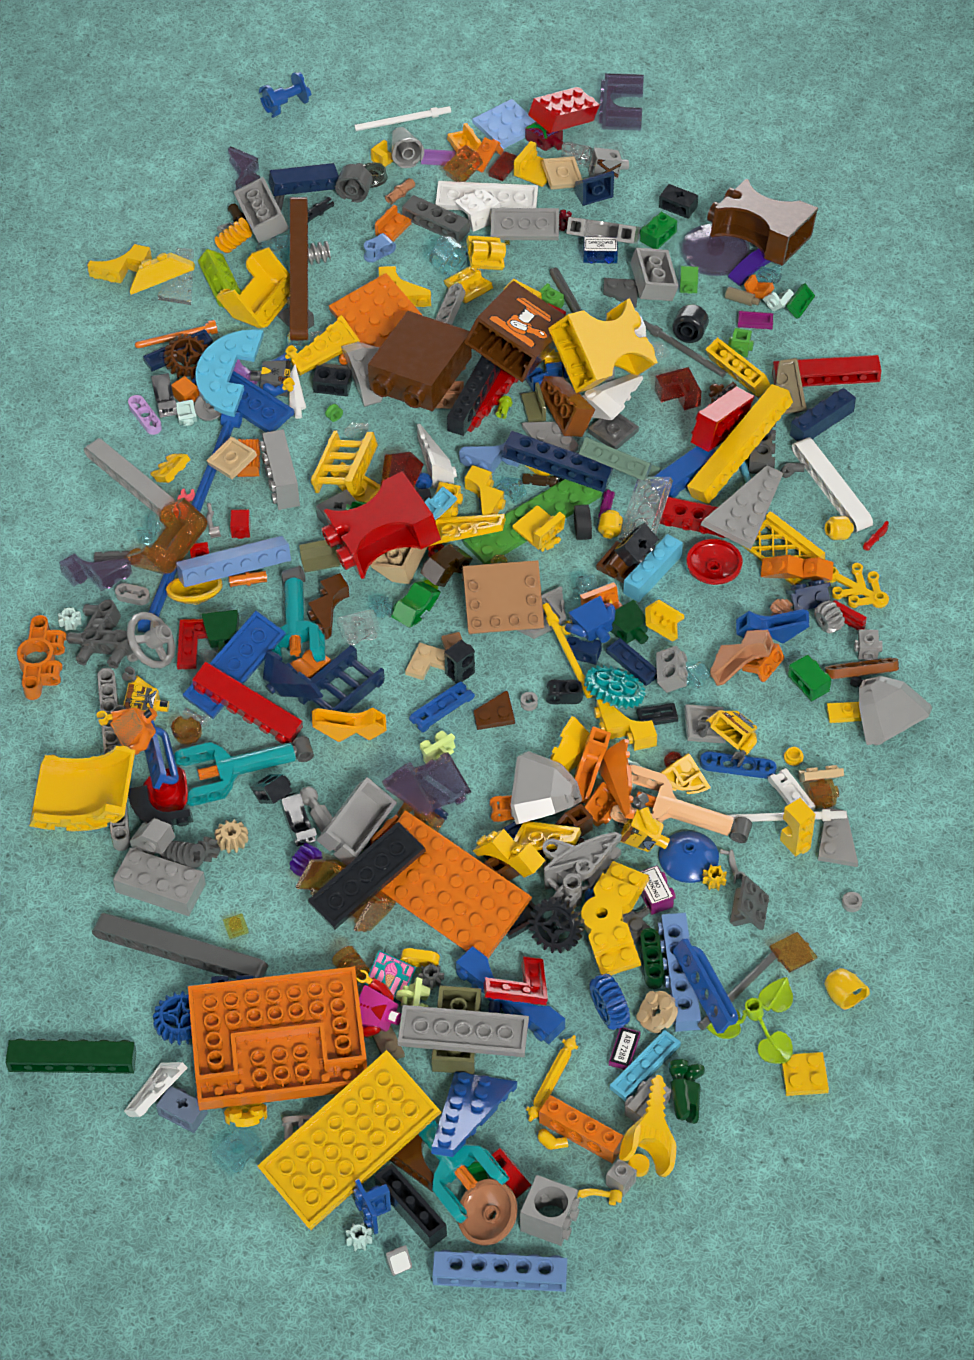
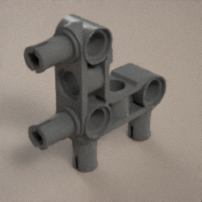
[66,599,133,669]

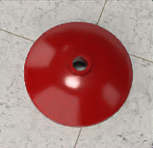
[686,539,743,585]

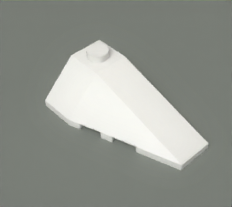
[583,374,643,420]

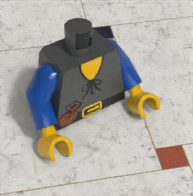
[250,345,297,397]

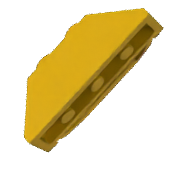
[130,253,195,295]

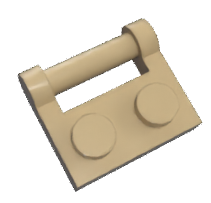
[798,765,844,782]

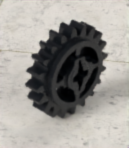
[528,896,585,953]

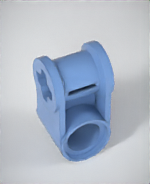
[364,233,396,262]

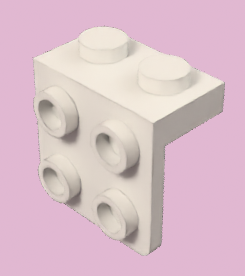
[455,189,500,232]

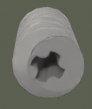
[308,241,331,265]

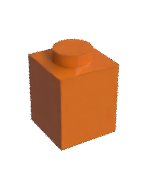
[171,376,199,403]

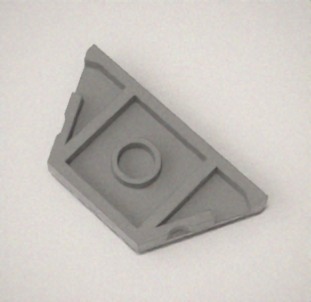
[522,422,578,452]
[517,586,566,639]

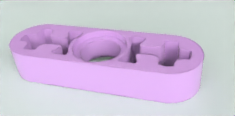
[128,395,162,435]

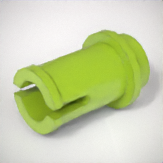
[495,396,513,419]

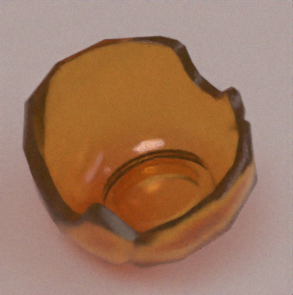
[171,716,203,744]

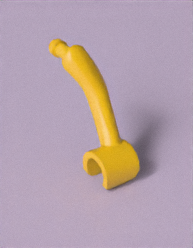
[577,1188,622,1205]

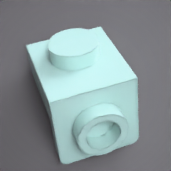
[763,289,794,311]
[176,400,197,426]

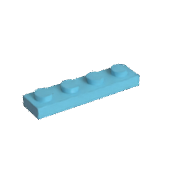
[610,1030,681,1102]

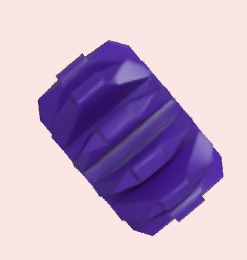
[289,843,323,879]

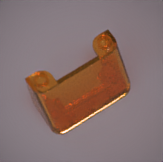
[124,498,207,574]

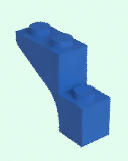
[736,609,810,644]

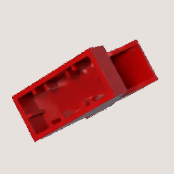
[321,471,441,579]

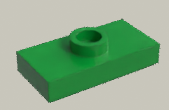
[786,283,815,319]

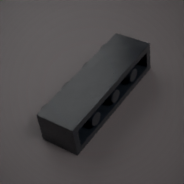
[375,1163,447,1249]

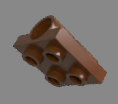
[596,541,646,583]

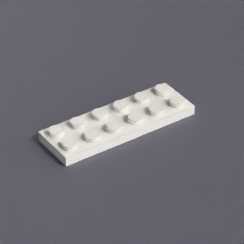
[436,181,538,210]

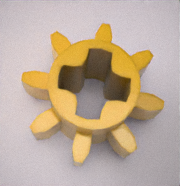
[702,865,727,891]

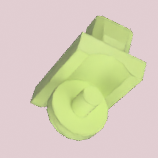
[420,731,456,764]
[396,977,430,1007]

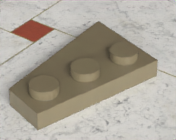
[775,358,807,415]

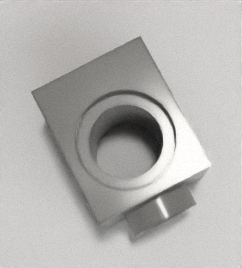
[606,1159,637,1197]

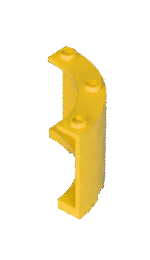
[29,746,135,831]

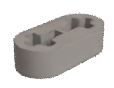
[115,583,150,605]

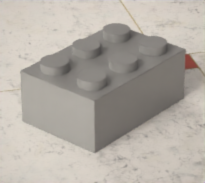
[630,248,678,301]

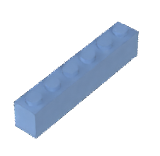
[176,536,291,587]

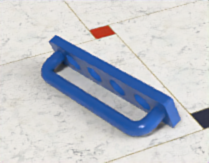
[144,720,179,789]
[673,939,738,1033]

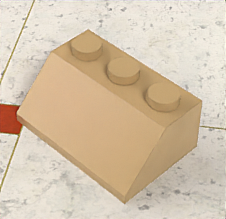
[371,547,427,584]

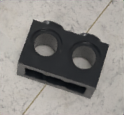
[312,366,352,397]
[444,639,475,684]
[250,774,292,804]

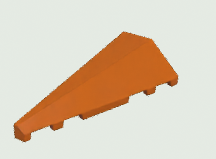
[598,739,635,819]

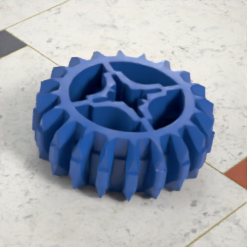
[589,974,630,1030]
[153,990,192,1046]

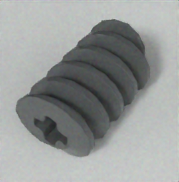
[160,840,205,869]

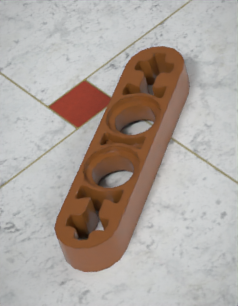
[825,658,899,679]

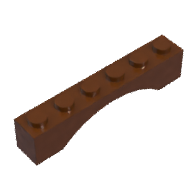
[484,804,593,881]

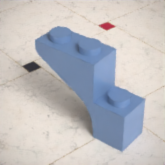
[459,443,520,474]

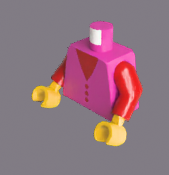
[356,970,402,1037]

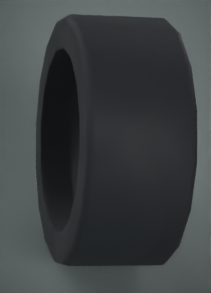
[573,504,592,540]

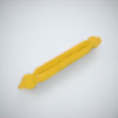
[526,1035,579,1122]

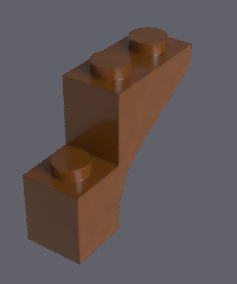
[307,573,350,640]

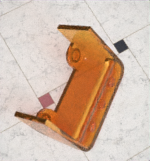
[295,859,396,932]

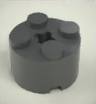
[335,163,373,203]

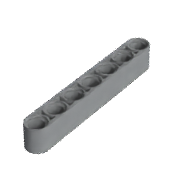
[84,438,176,520]

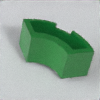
[391,581,441,628]

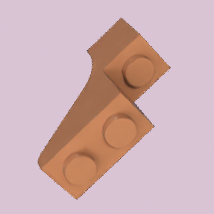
[710,630,774,686]

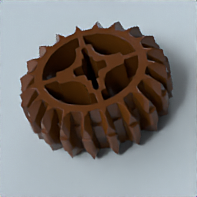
[163,334,208,380]

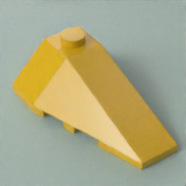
[550,716,589,772]

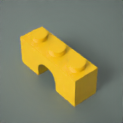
[780,798,816,857]

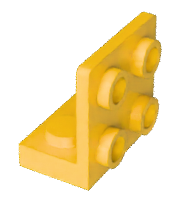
[514,141,548,187]
[513,506,565,550]

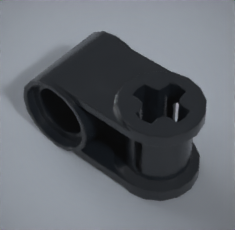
[546,679,583,705]

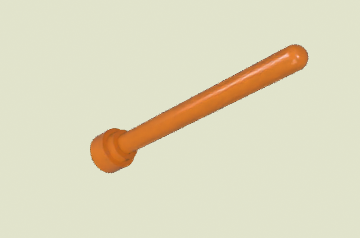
[135,320,218,348]

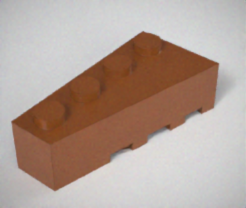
[540,376,596,437]

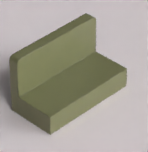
[521,382,546,422]
[299,540,340,573]

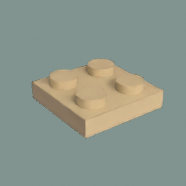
[542,156,582,190]
[206,436,257,479]

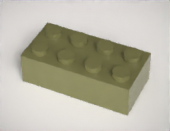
[432,986,482,1074]

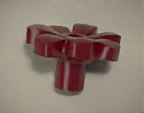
[559,209,572,231]

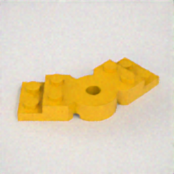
[581,861,649,975]

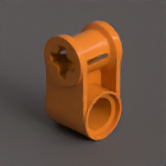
[489,795,515,822]

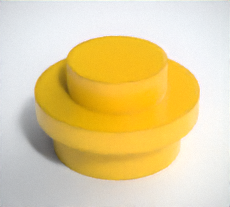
[784,747,804,766]

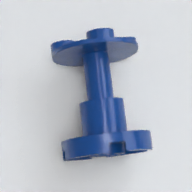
[259,72,312,118]

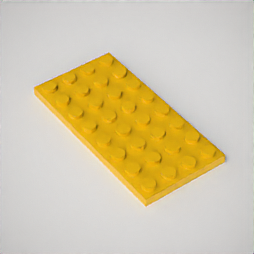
[257,1050,442,1230]

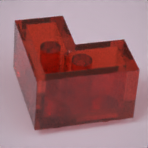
[655,367,702,410]

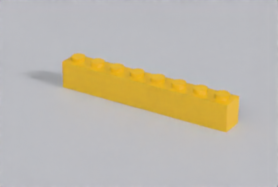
[687,384,793,504]

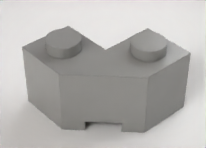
[129,818,175,855]

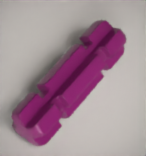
[598,490,615,519]

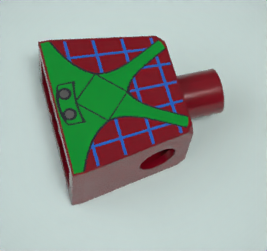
[525,122,564,151]

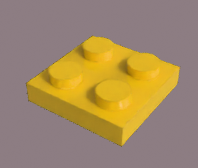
[781,1052,829,1096]

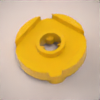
[224,1103,268,1127]

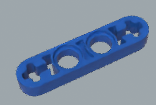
[700,752,777,779]

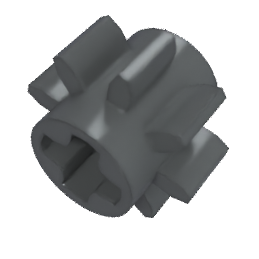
[197,837,220,862]
[418,963,444,990]

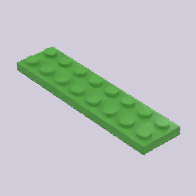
[463,479,602,565]

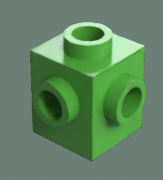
[728,328,754,358]

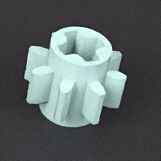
[58,607,82,631]
[346,1223,372,1251]

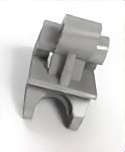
[543,832,622,917]

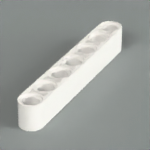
[792,437,873,533]

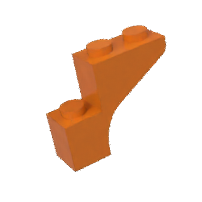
[761,555,834,581]
[574,727,611,804]

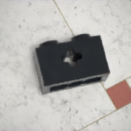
[659,184,699,219]
[614,523,659,567]

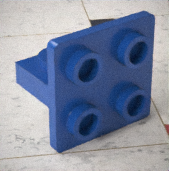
[353,1179,391,1235]

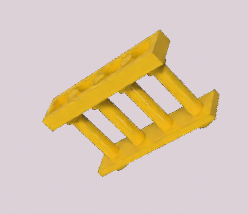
[311,430,378,495]

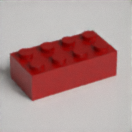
[528,87,600,133]
[691,386,754,452]

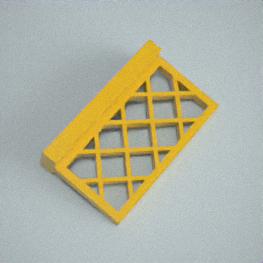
[741,511,825,585]

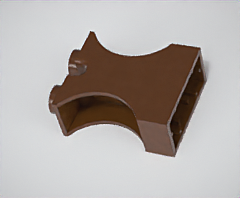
[707,179,818,266]

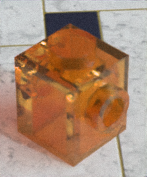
[808,779,839,809]

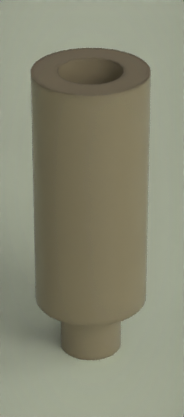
[725,286,760,306]

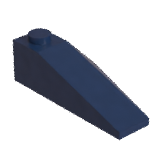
[263,650,323,698]

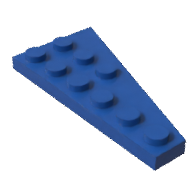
[431,1072,518,1157]

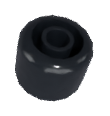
[672,304,709,343]

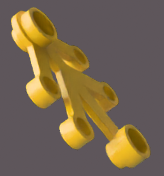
[826,563,889,608]

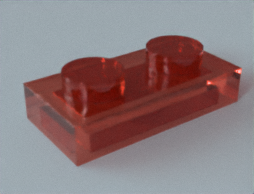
[489,151,517,181]

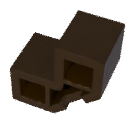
[420,544,473,587]

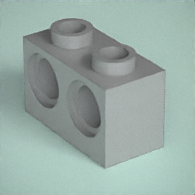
[656,646,688,693]

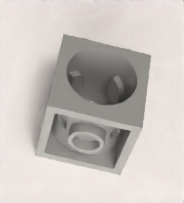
[520,1175,580,1246]

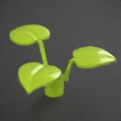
[706,977,793,1064]

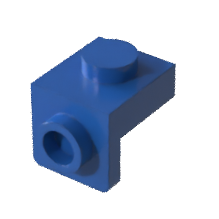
[526,367,549,392]

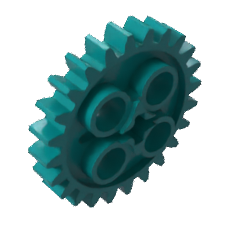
[584,665,646,709]

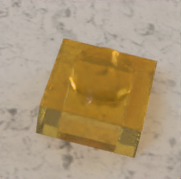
[223,913,249,939]

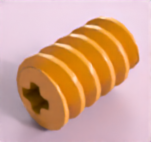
[215,218,252,253]

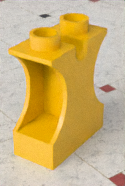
[548,298,658,393]

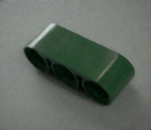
[640,928,664,989]

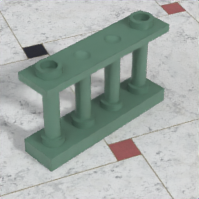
[579,437,662,484]

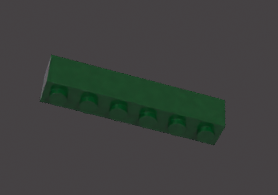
[5,1038,137,1074]

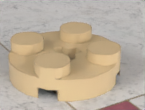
[636,991,678,1033]

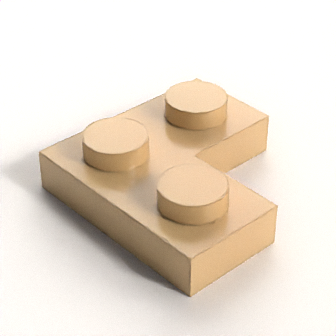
[405,643,446,680]

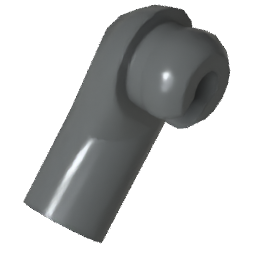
[780,463,805,478]

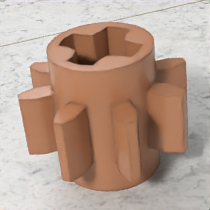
[770,599,793,616]

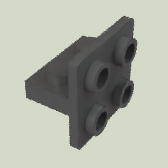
[730,876,769,930]

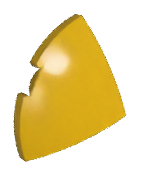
[660,753,711,794]

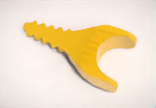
[619,1075,677,1177]

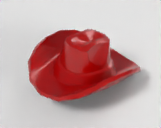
[143,767,188,812]

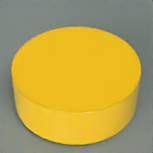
[628,1154,650,1177]

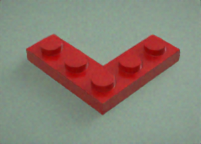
[177,619,208,669]
[484,956,548,1005]

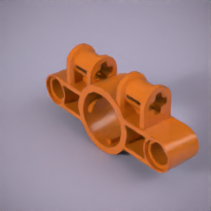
[17,615,67,700]

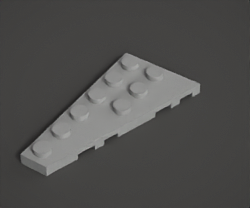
[701,465,783,550]

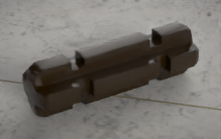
[522,473,558,487]

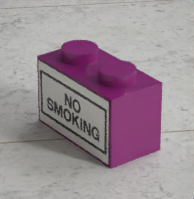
[640,865,676,915]

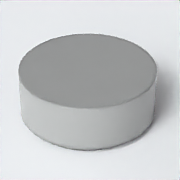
[842,892,863,912]

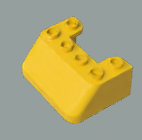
[216,247,290,329]

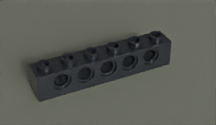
[447,356,501,436]

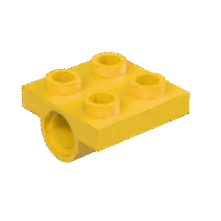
[466,235,506,270]

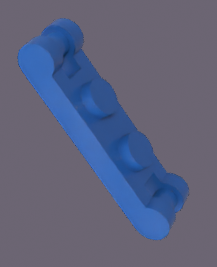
[409,682,475,733]

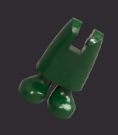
[669,1059,705,1124]

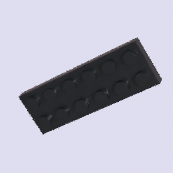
[307,822,426,930]

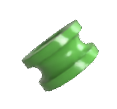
[325,404,343,422]

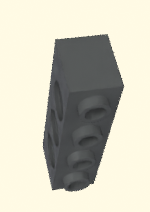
[402,195,470,244]
[749,423,776,474]

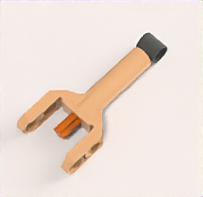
[610,765,752,843]

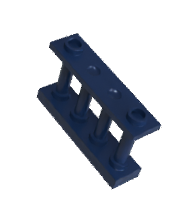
[298,645,385,713]

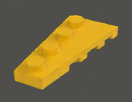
[291,315,360,376]
[430,514,506,546]

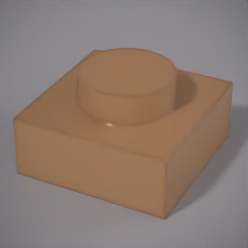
[441,632,462,650]

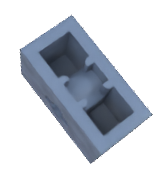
[156,1086,208,1133]

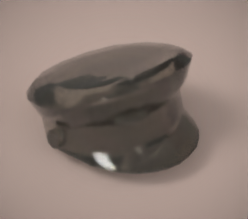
[364,162,388,188]

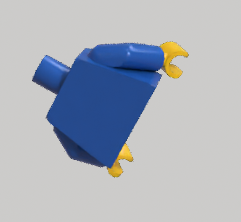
[560,596,615,643]

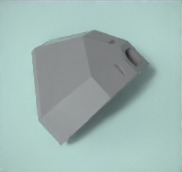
[859,676,932,745]
[511,751,582,824]

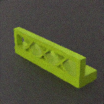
[198,249,241,308]

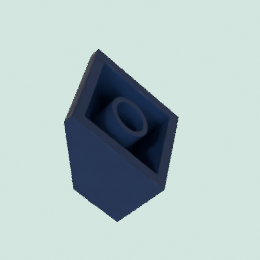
[575,171,614,206]

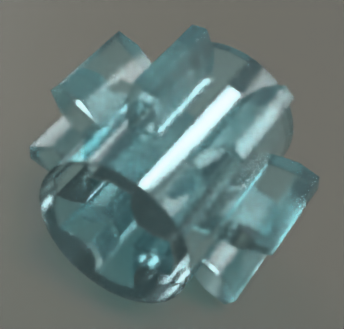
[369,595,393,619]

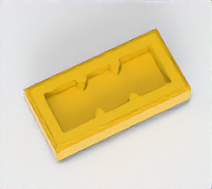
[827,702,862,723]

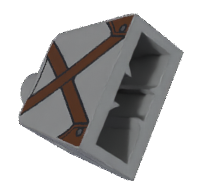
[588,148,629,179]

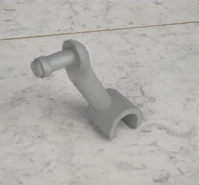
[206,503,221,539]
[720,849,746,884]

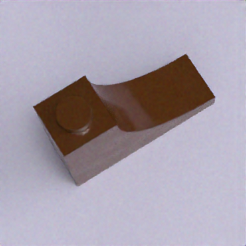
[389,1134,434,1192]

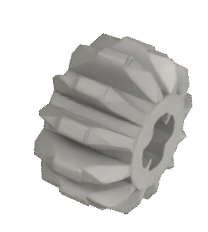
[814,600,845,634]

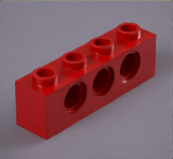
[660,496,726,538]

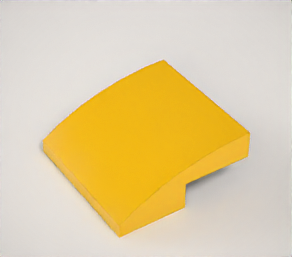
[444,266,493,303]

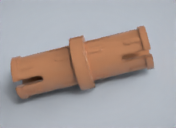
[385,178,415,205]

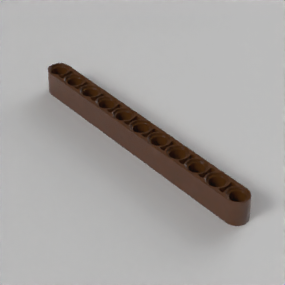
[290,197,308,341]

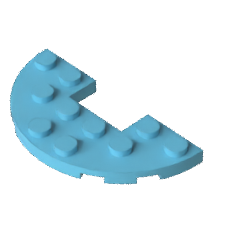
[196,329,264,417]

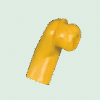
[537,1129,568,1150]

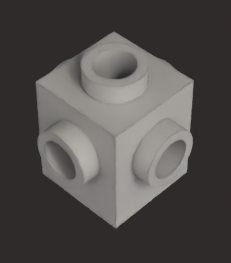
[854,630,882,660]

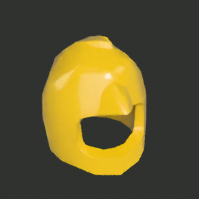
[824,968,870,1010]

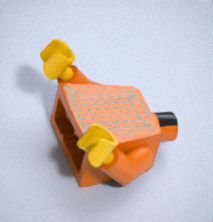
[96,707,158,755]

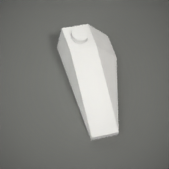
[417,424,457,488]

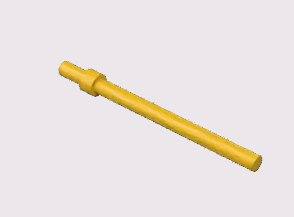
[542,603,593,698]

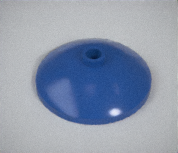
[659,831,719,883]

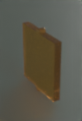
[769,932,818,973]

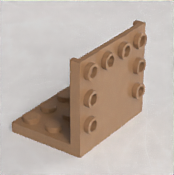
[461,560,544,635]

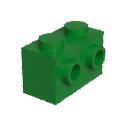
[640,211,678,249]
[788,655,831,702]

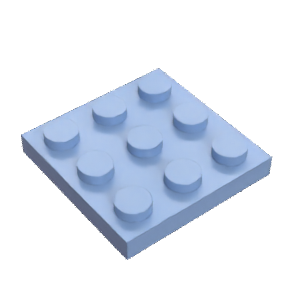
[472,99,536,149]

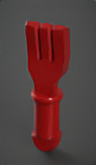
[863,521,889,551]

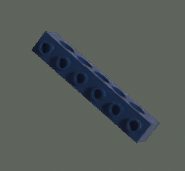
[502,431,613,493]

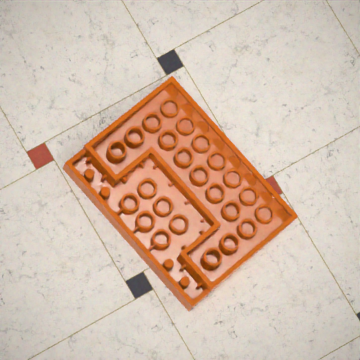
[188,966,367,1111]

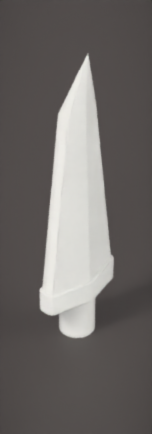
[289,365,306,419]

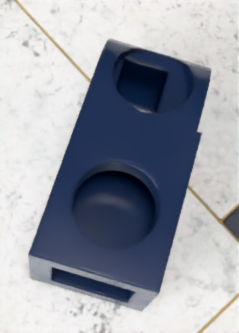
[567,637,602,665]

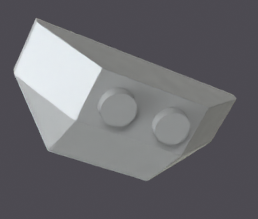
[341,342,383,407]

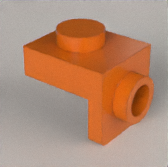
[744,275,774,299]

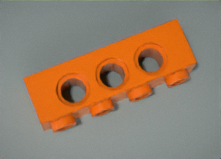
[539,1095,624,1164]

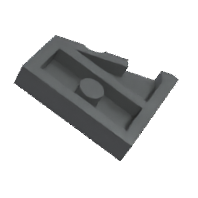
[603,278,638,308]

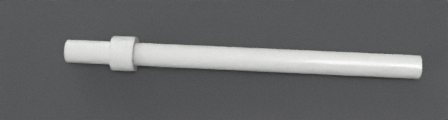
[355,106,451,131]
[728,809,847,822]

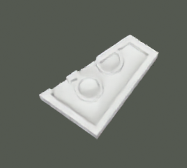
[124,1062,188,1117]

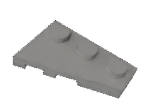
[818,808,858,867]

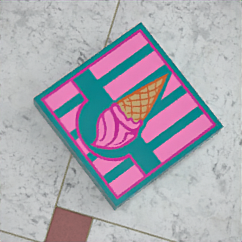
[363,950,416,1004]

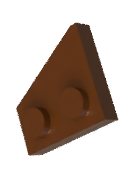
[473,691,515,730]

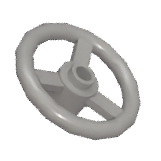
[127,612,175,669]

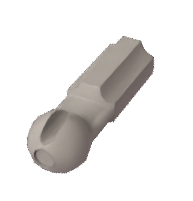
[300,786,333,833]

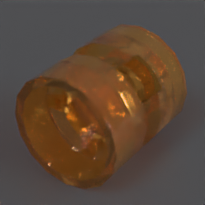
[332,946,370,983]

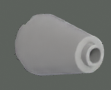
[392,127,424,168]

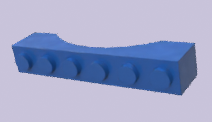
[456,946,565,1045]

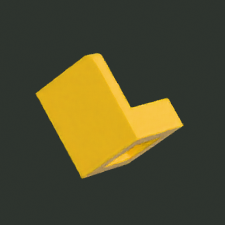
[371,140,393,168]

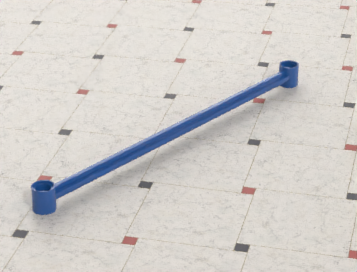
[138,412,243,633]

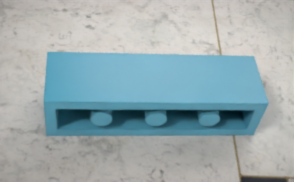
[623,534,683,603]

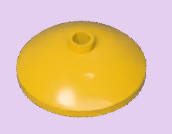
[166,578,223,605]

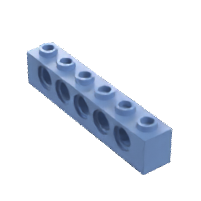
[657,913,701,1032]
[433,1250,567,1292]

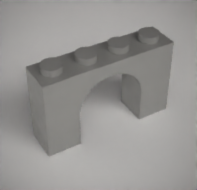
[566,217,641,244]

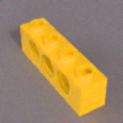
[705,337,770,398]

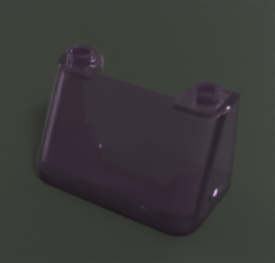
[382,752,472,815]

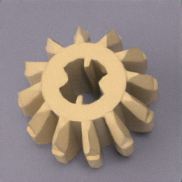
[215,819,249,854]

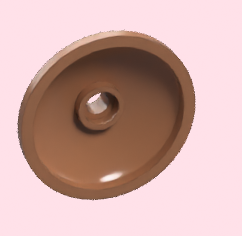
[458,1179,517,1246]

